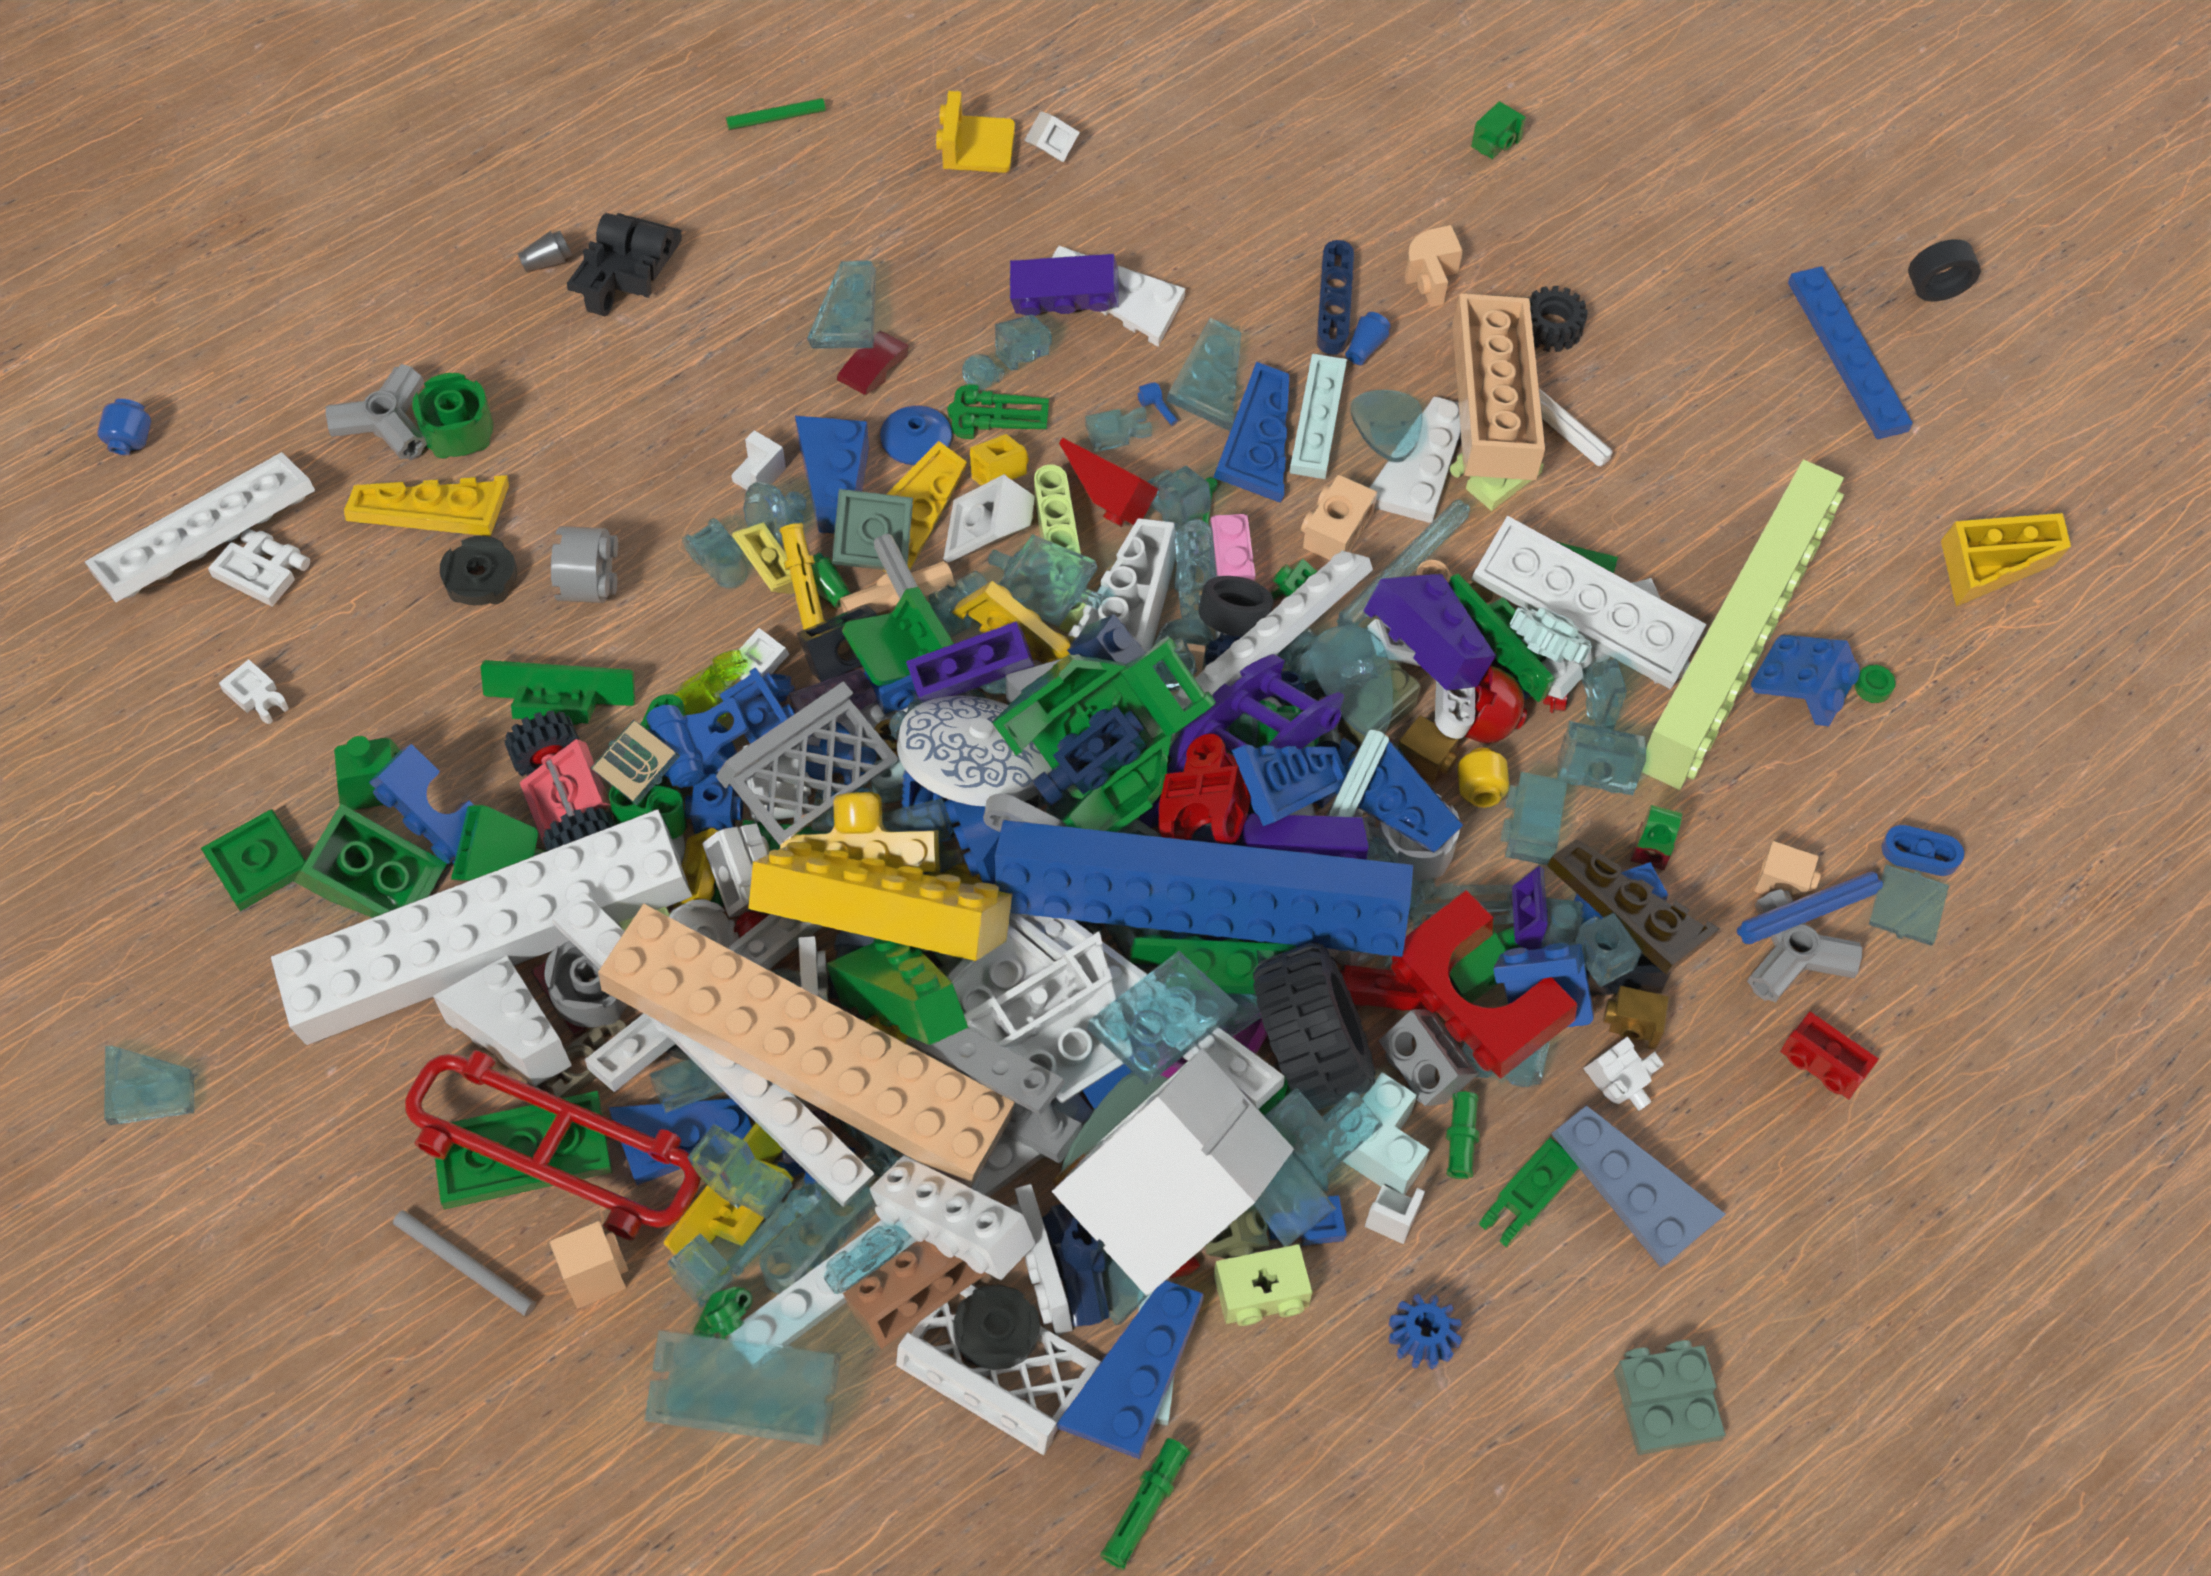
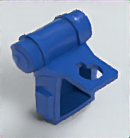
[646,698,748,788]

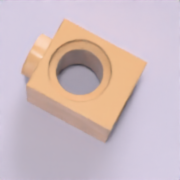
[1754,841,1821,901]

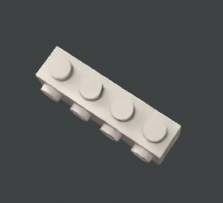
[869,1155,1036,1280]

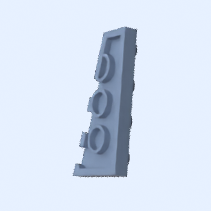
[1551,1105,1726,1268]

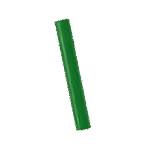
[725,98,826,130]

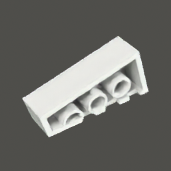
[1068,518,1178,652]

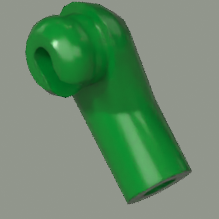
[693,1286,753,1340]

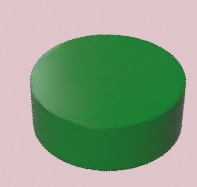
[1854,665,1896,703]

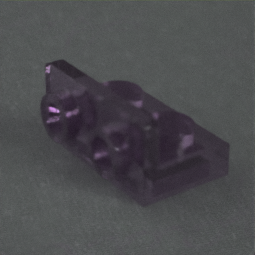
[789,668,877,714]

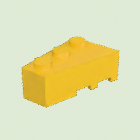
[1941,513,2071,607]

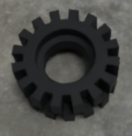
[1528,285,1588,352]

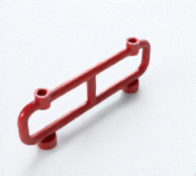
[405,1050,702,1241]

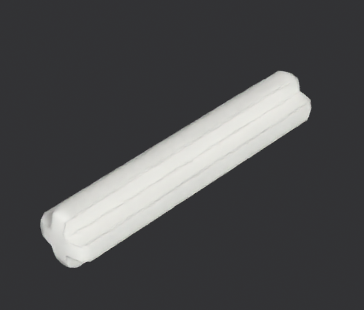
[1539,389,1613,467]

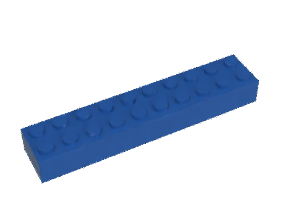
[995,820,1413,957]

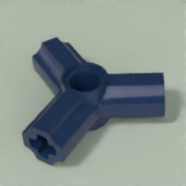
[1042,1204,1110,1327]

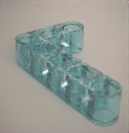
[760,1115,924,1294]

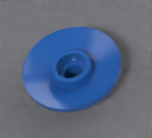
[880,405,952,465]

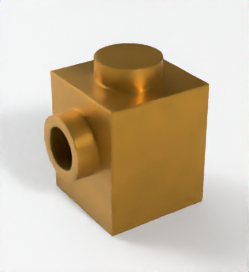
[1397,715,1459,784]

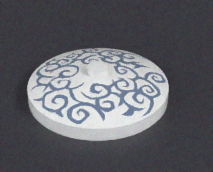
[897,696,1052,806]

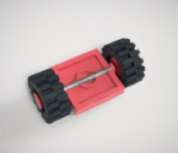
[504,711,615,851]

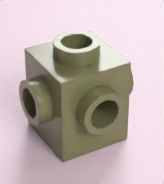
[1205,1205,1269,1259]

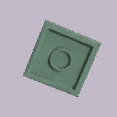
[832,489,913,570]

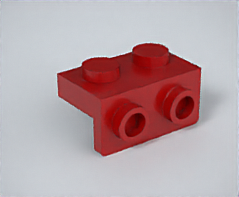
[1780,1011,1879,1100]

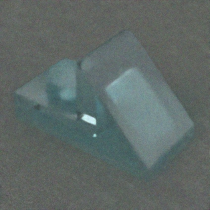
[650,1056,724,1113]

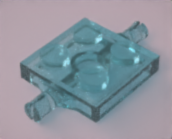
[988,534,1104,627]

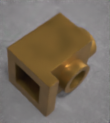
[1603,986,1669,1049]

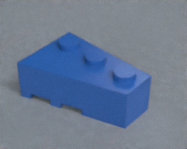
[795,416,869,534]

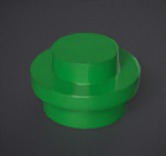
[704,1298,747,1338]

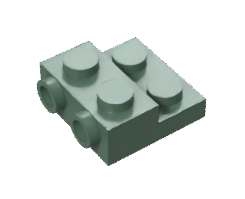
[1614,1340,1726,1455]

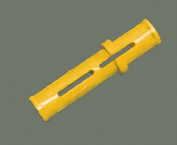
[779,523,824,630]

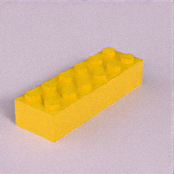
[748,842,1012,961]

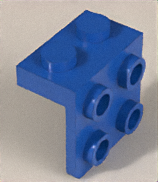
[1751,635,1859,726]
[1493,943,1594,1027]

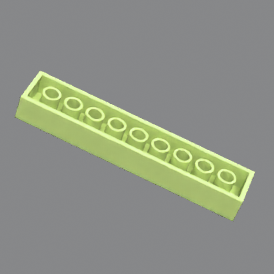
[1638,459,1844,790]

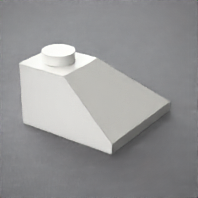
[943,474,1035,563]

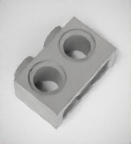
[1379,1009,1478,1106]

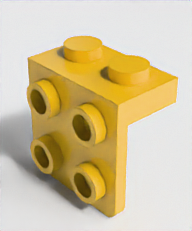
[936,91,1015,173]

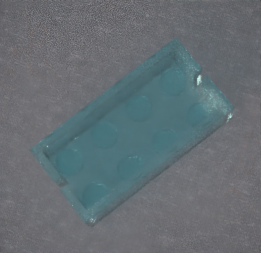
[644,1329,841,1446]

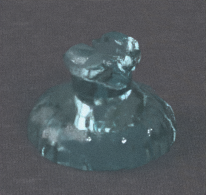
[743,482,806,546]

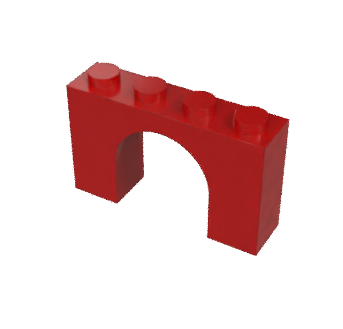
[1391,890,1577,1079]

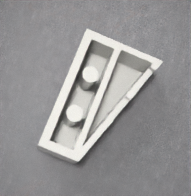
[433,956,572,1087]

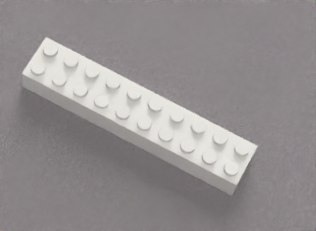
[271,809,692,1045]

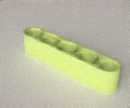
[1034,464,1088,632]

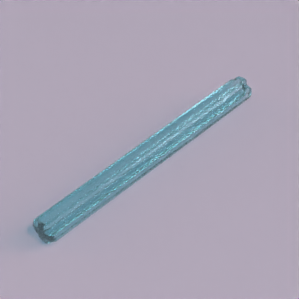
[1337,500,1470,632]

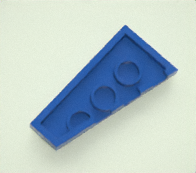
[1232,745,1347,826]

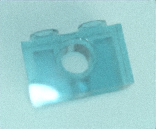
[1557,721,1646,796]

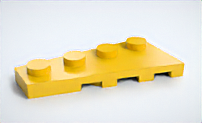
[883,441,967,573]
[344,475,509,537]
[952,581,1070,664]

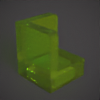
[672,664,729,721]

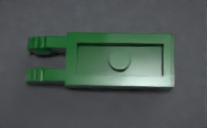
[1479,1137,1580,1248]

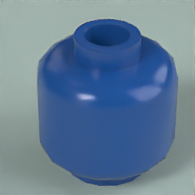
[97,398,151,455]

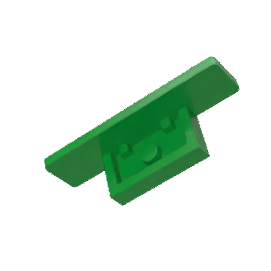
[1448,573,1554,702]
[480,660,636,725]
[1129,935,1296,994]

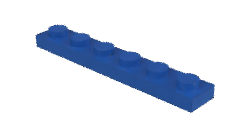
[1788,266,1913,440]

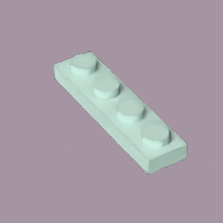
[1290,354,1347,479]

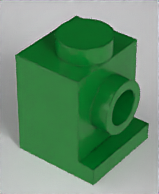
[1471,101,1526,160]

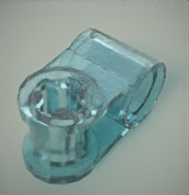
[682,518,747,588]

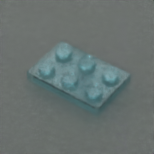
[1087,951,1238,1085]

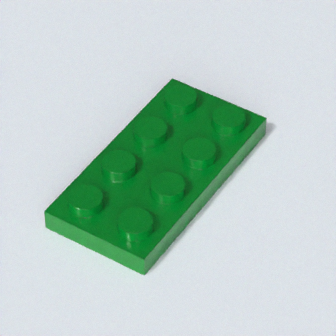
[434,1091,612,1210]

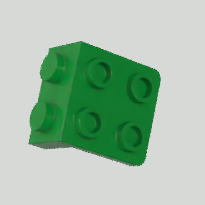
[842,587,954,686]

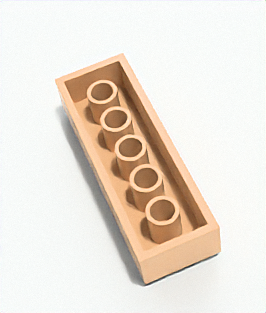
[1452,293,1545,480]

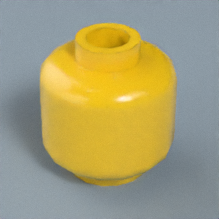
[1457,748,1510,808]

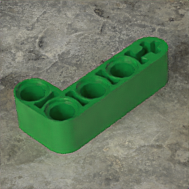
[609,694,687,839]

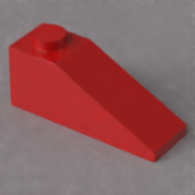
[1059,437,1159,527]

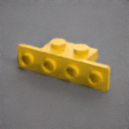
[664,1123,794,1268]

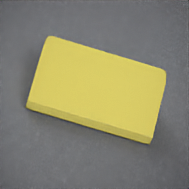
[732,522,794,594]

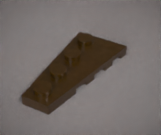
[1547,839,1720,975]

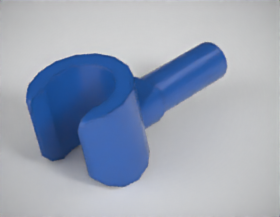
[1137,382,1178,426]

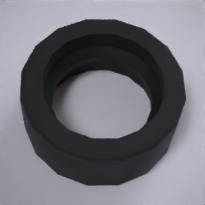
[1908,239,1981,302]
[1198,575,1274,637]

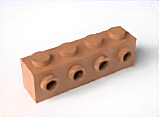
[842,1240,987,1349]

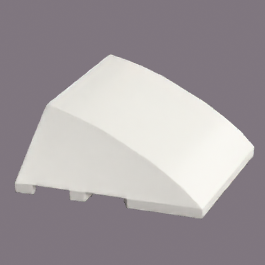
[964,931,1133,1103]

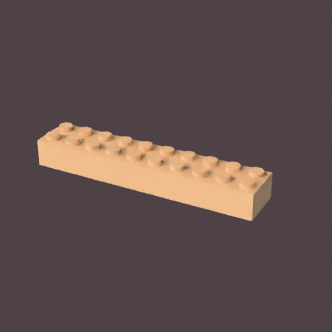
[598,903,1015,1188]

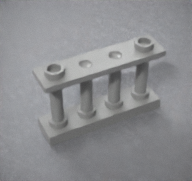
[906,1028,1083,1164]

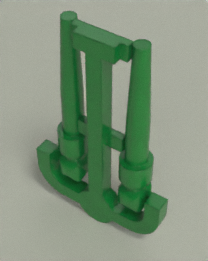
[947,384,1049,439]

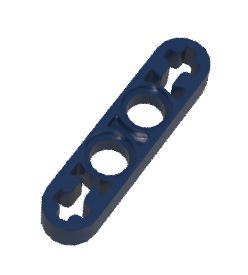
[1316,240,1354,355]

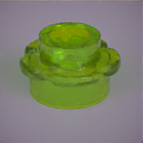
[712,650,748,682]

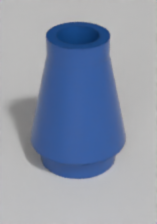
[1345,312,1391,365]

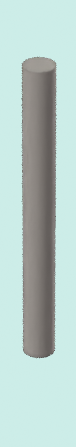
[393,1210,536,1317]

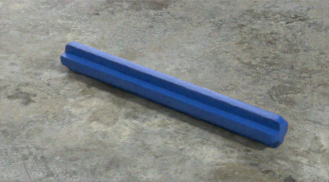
[1737,872,1883,944]

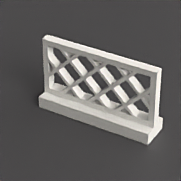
[896,1285,1100,1455]

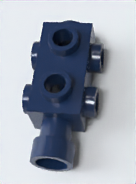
[1032,706,1147,806]

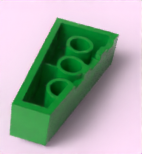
[826,938,968,1045]

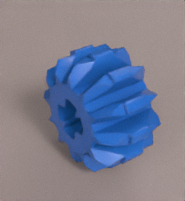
[1388,1293,1462,1370]

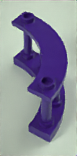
[1139,654,1344,846]

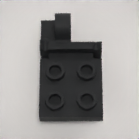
[567,213,682,316]

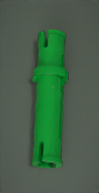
[1099,1438,1191,1570]

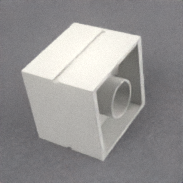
[1052,1049,1294,1296]

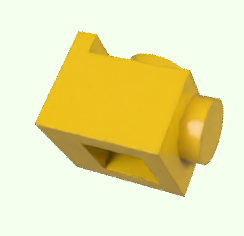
[970,434,1029,486]

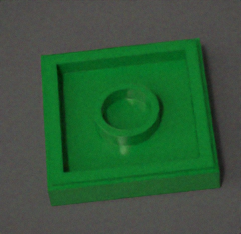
[201,809,306,911]

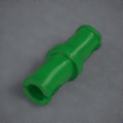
[1446,1091,1480,1179]

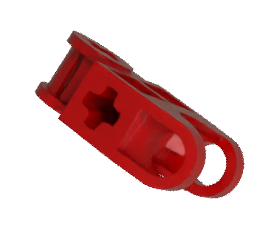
[1159,734,1251,844]

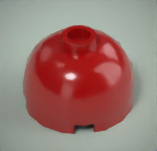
[1464,666,1527,744]

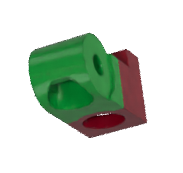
[1630,805,1683,871]

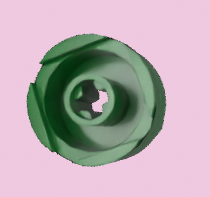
[412,373,494,459]

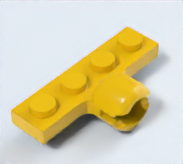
[780,792,940,872]

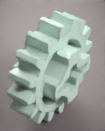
[1510,607,1592,663]

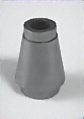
[517,230,572,272]

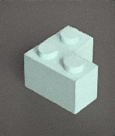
[1331,1072,1430,1195]

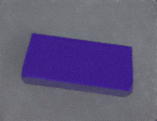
[1512,866,1548,950]

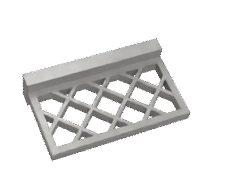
[716,681,898,845]

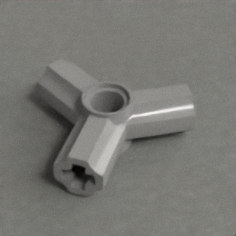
[326,364,427,461]
[1747,889,1862,1003]

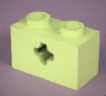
[1214,1244,1312,1326]

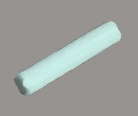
[1327,730,1389,817]

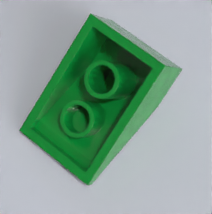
[293,804,447,918]

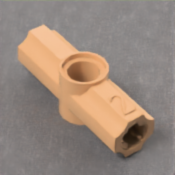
[840,561,956,616]

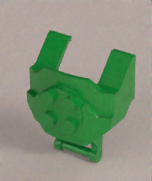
[992,636,1216,832]

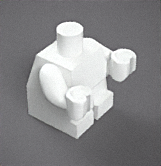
[1583,1037,1664,1111]

